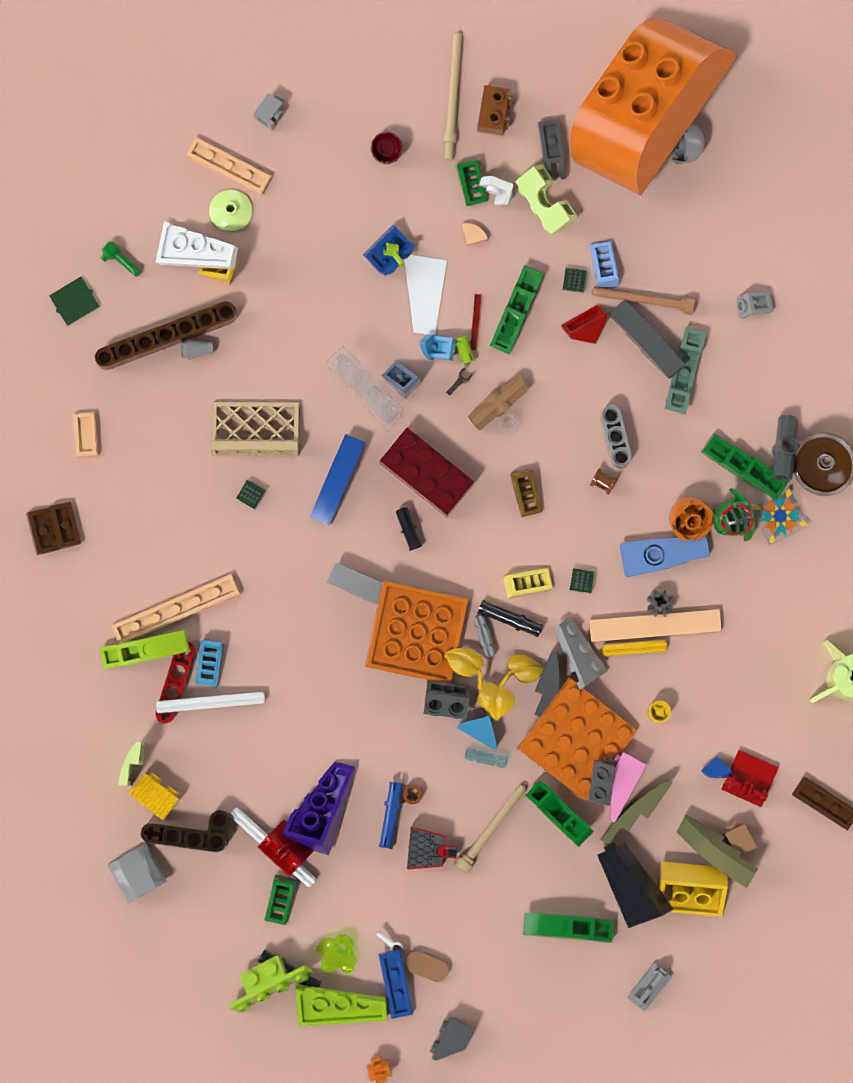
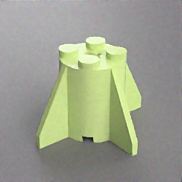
[809,640,853,703]

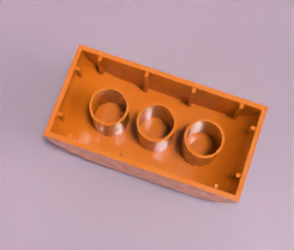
[570,18,738,196]

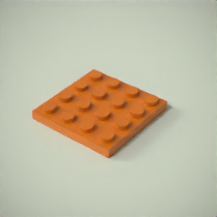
[365,581,468,683]
[517,678,637,801]

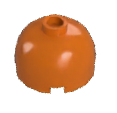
[669,497,714,541]

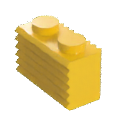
[128,772,180,821]

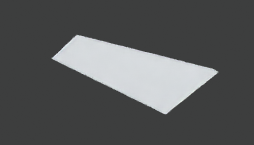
[404,255,447,335]

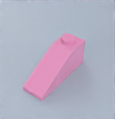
[609,752,646,823]

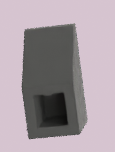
[430,1017,475,1061]

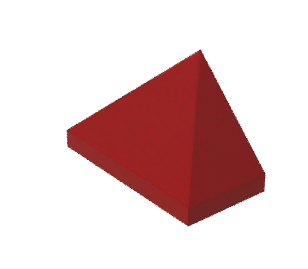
[561,305,608,344]

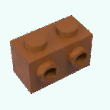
[477,85,513,136]

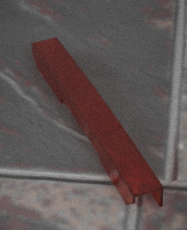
[470,294,481,351]

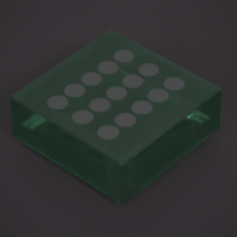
[562,268,587,293]
[236,480,266,510]
[569,568,594,594]

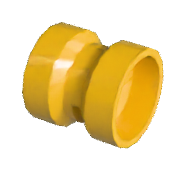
[647,701,671,723]

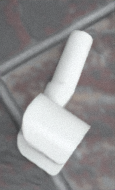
[377,931,403,951]

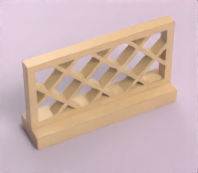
[211,402,299,456]

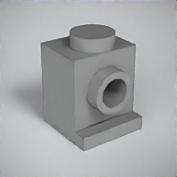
[254,93,285,131]

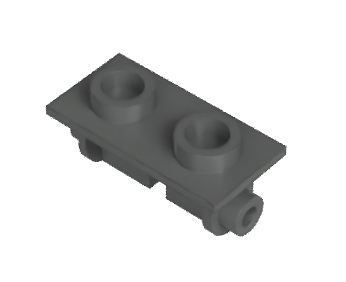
[589,758,615,806]

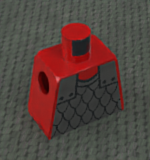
[407,827,458,869]

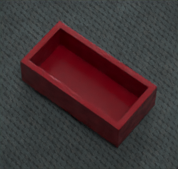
[380,428,475,518]

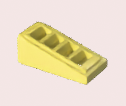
[504,568,553,598]

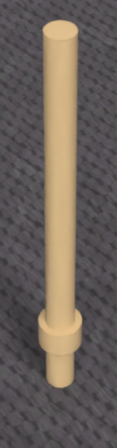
[443,34,462,160]

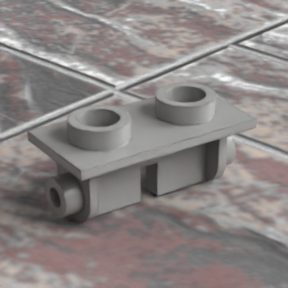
[627,963,672,1012]

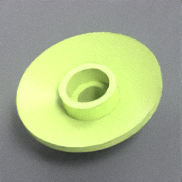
[210,189,253,232]

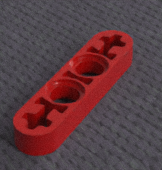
[155,642,196,724]

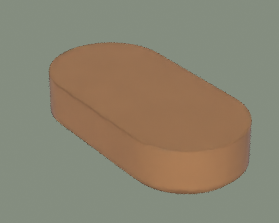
[406,951,448,982]

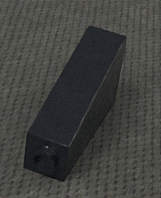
[597,842,673,928]

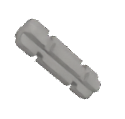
[473,615,496,658]

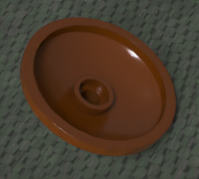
[793,432,853,496]

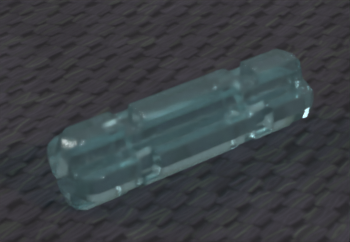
[465,748,508,768]

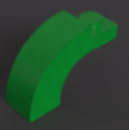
[525,779,594,847]

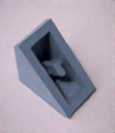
[381,361,420,399]

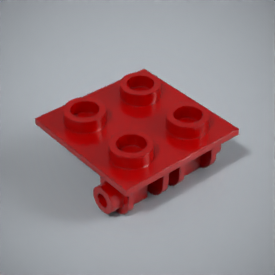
[721,750,779,807]
[257,819,314,877]

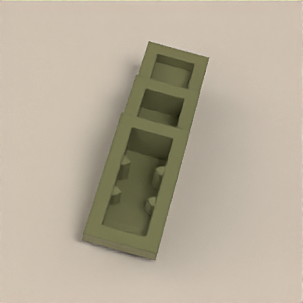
[600,780,673,845]
[677,815,758,888]

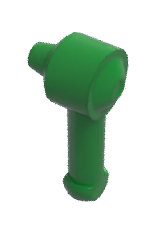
[100,241,141,277]

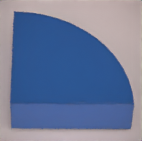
[701,756,733,778]

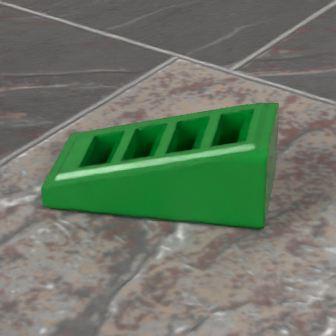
[455,159,488,207]
[264,875,296,925]

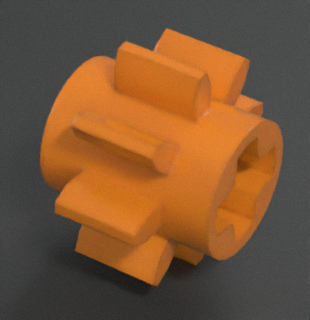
[366,1056,392,1083]

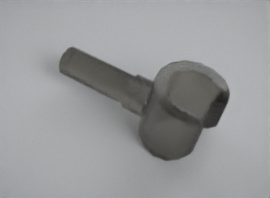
[446,368,472,396]

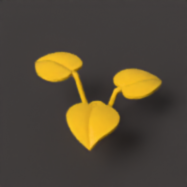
[444,648,544,721]

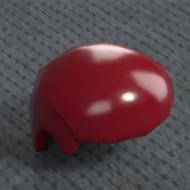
[371,132,403,164]

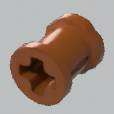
[590,468,618,495]

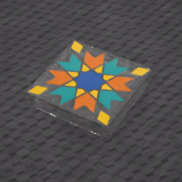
[750,488,809,545]

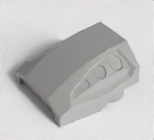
[108,843,167,904]

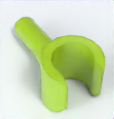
[383,243,405,267]

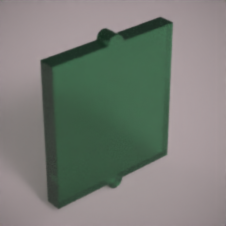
[49,277,100,326]

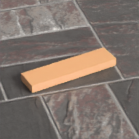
[186,137,272,196]

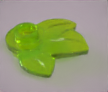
[315,934,356,975]

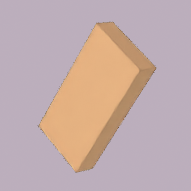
[73,412,98,458]

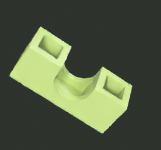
[515,164,578,234]

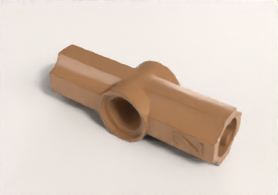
[468,375,529,431]

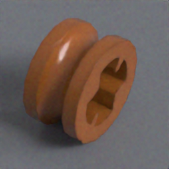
[403,785,422,804]

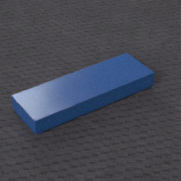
[378,949,413,1019]

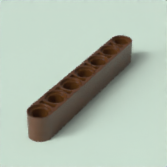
[95,301,237,370]

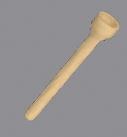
[454,784,526,874]

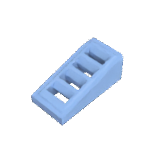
[590,241,619,288]

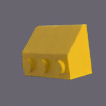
[658,861,728,917]

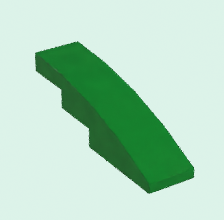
[490,265,544,354]
[701,434,789,500]

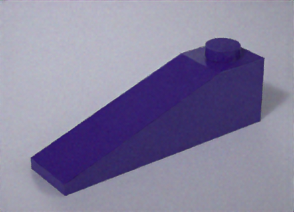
[283,762,355,855]

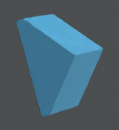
[457,716,497,750]

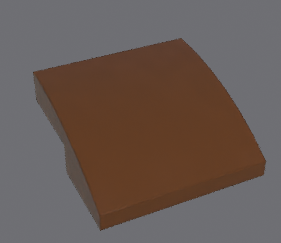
[26,502,81,556]

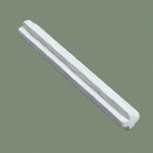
[156,692,265,713]
[230,808,316,887]

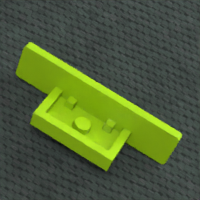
[229,955,313,1013]

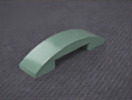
[664,327,706,414]

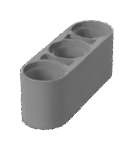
[600,405,631,469]

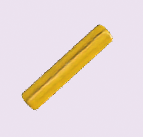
[602,640,667,656]

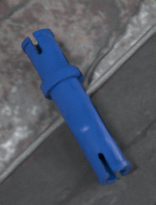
[379,782,403,849]

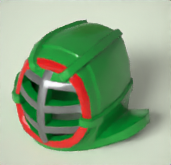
[712,488,755,541]

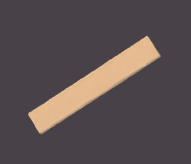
[111,574,240,643]
[589,609,722,642]

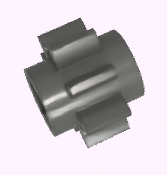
[647,590,673,617]

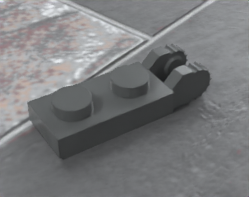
[538,119,566,180]

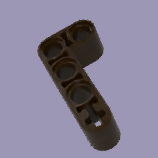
[141,810,230,852]

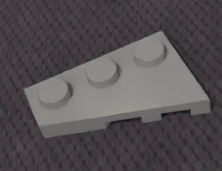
[554,617,607,690]

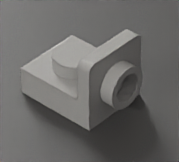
[737,291,773,319]

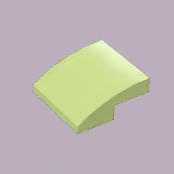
[118,742,145,786]

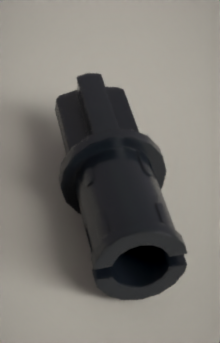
[396,507,422,551]

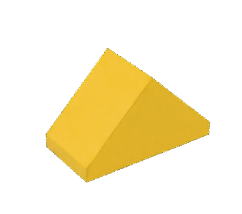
[198,260,237,285]

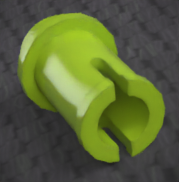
[455,336,475,365]

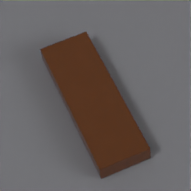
[791,776,853,831]

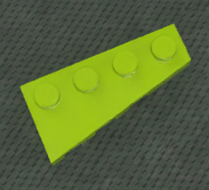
[295,984,387,1027]

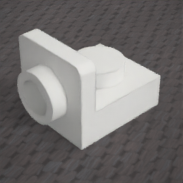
[479,176,513,206]

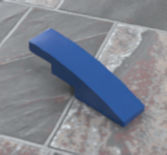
[310,434,366,525]

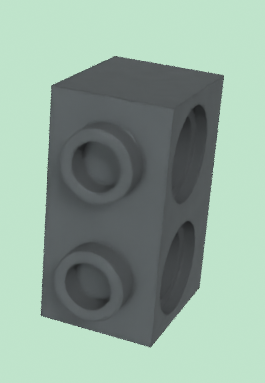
[423,680,471,719]

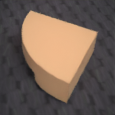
[461,223,488,246]

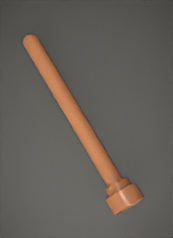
[591,287,695,315]

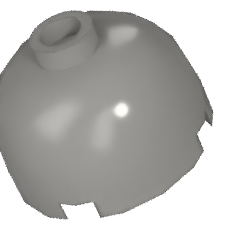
[670,123,706,165]

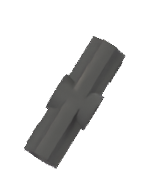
[772,415,799,482]

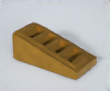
[510,469,543,517]

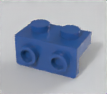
[363,225,415,276]

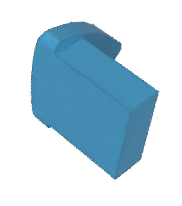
[420,334,457,361]

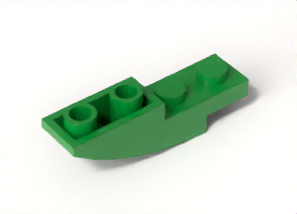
[523,913,614,943]

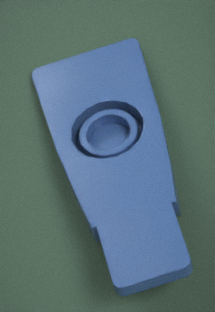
[620,536,709,577]

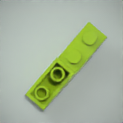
[99,629,190,669]

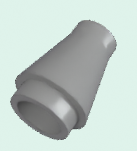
[181,339,213,360]

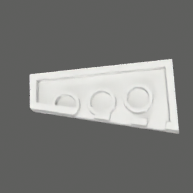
[156,221,238,269]

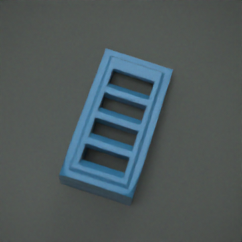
[195,640,224,687]

